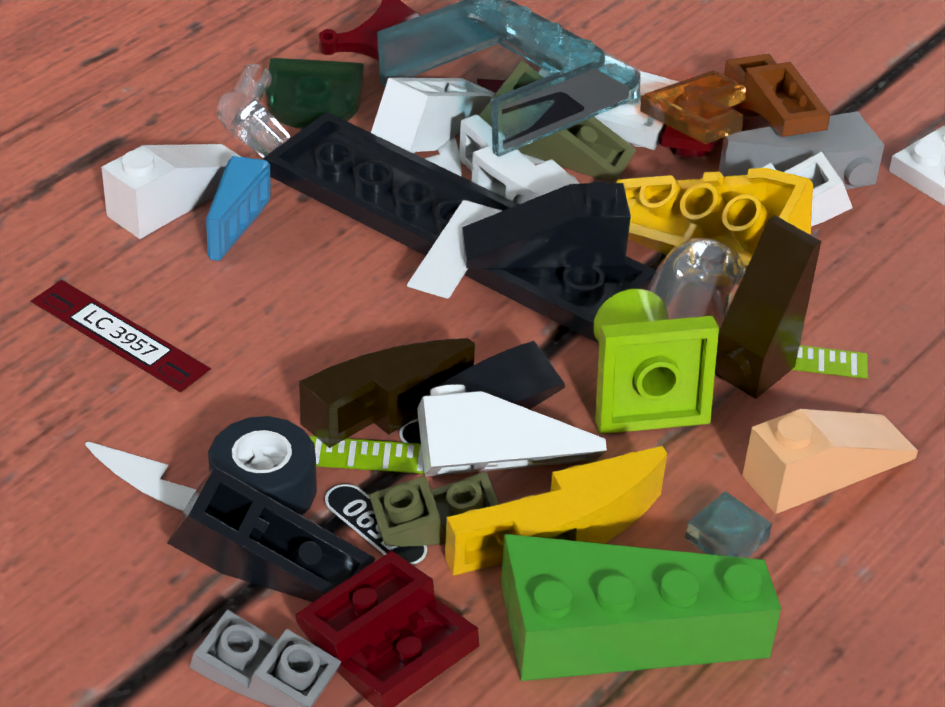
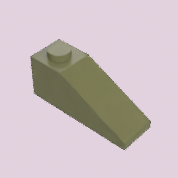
[479,60,637,183]

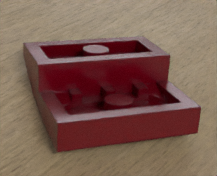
[295,551,480,707]

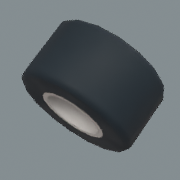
[208,416,317,516]

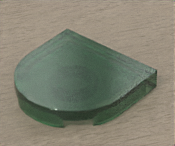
[265,58,364,129]

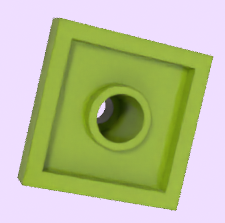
[593,289,719,434]

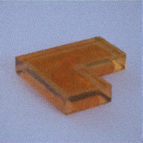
[640,70,746,144]

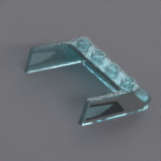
[377,0,641,157]

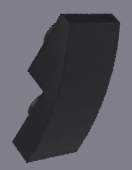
[436,341,565,410]

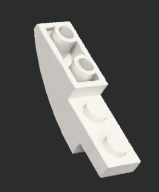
[459,114,580,204]

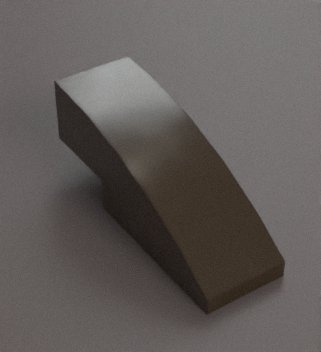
[299,338,475,448]

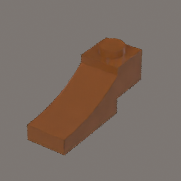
[722,53,830,137]

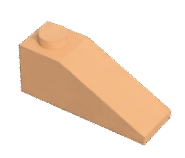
[742,409,918,514]

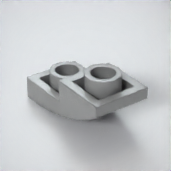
[189,610,342,707]

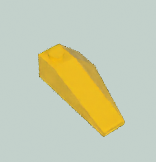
[616,168,813,285]

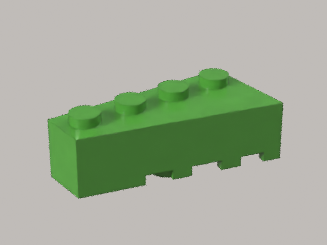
[501,534,781,681]

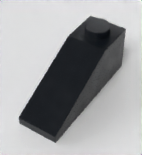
[462,181,631,269]
[167,466,376,602]

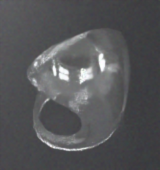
[647,238,746,330]

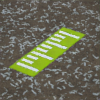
[792,345,868,379]
[309,436,424,474]

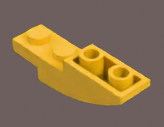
[445,446,667,576]

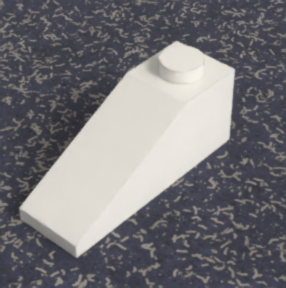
[371,78,495,154]
[101,144,241,239]
[417,385,607,477]

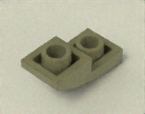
[369,471,499,547]

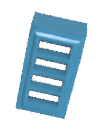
[206,156,271,261]

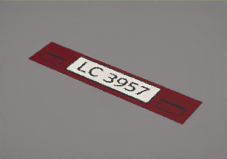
[30,280,211,393]

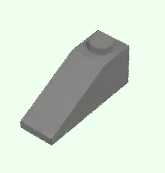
[719,111,884,190]

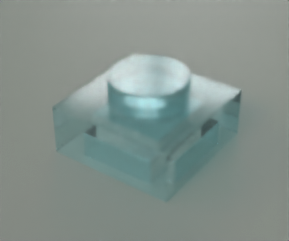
[685,491,772,558]

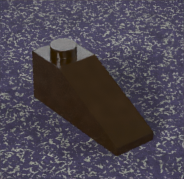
[715,215,822,399]

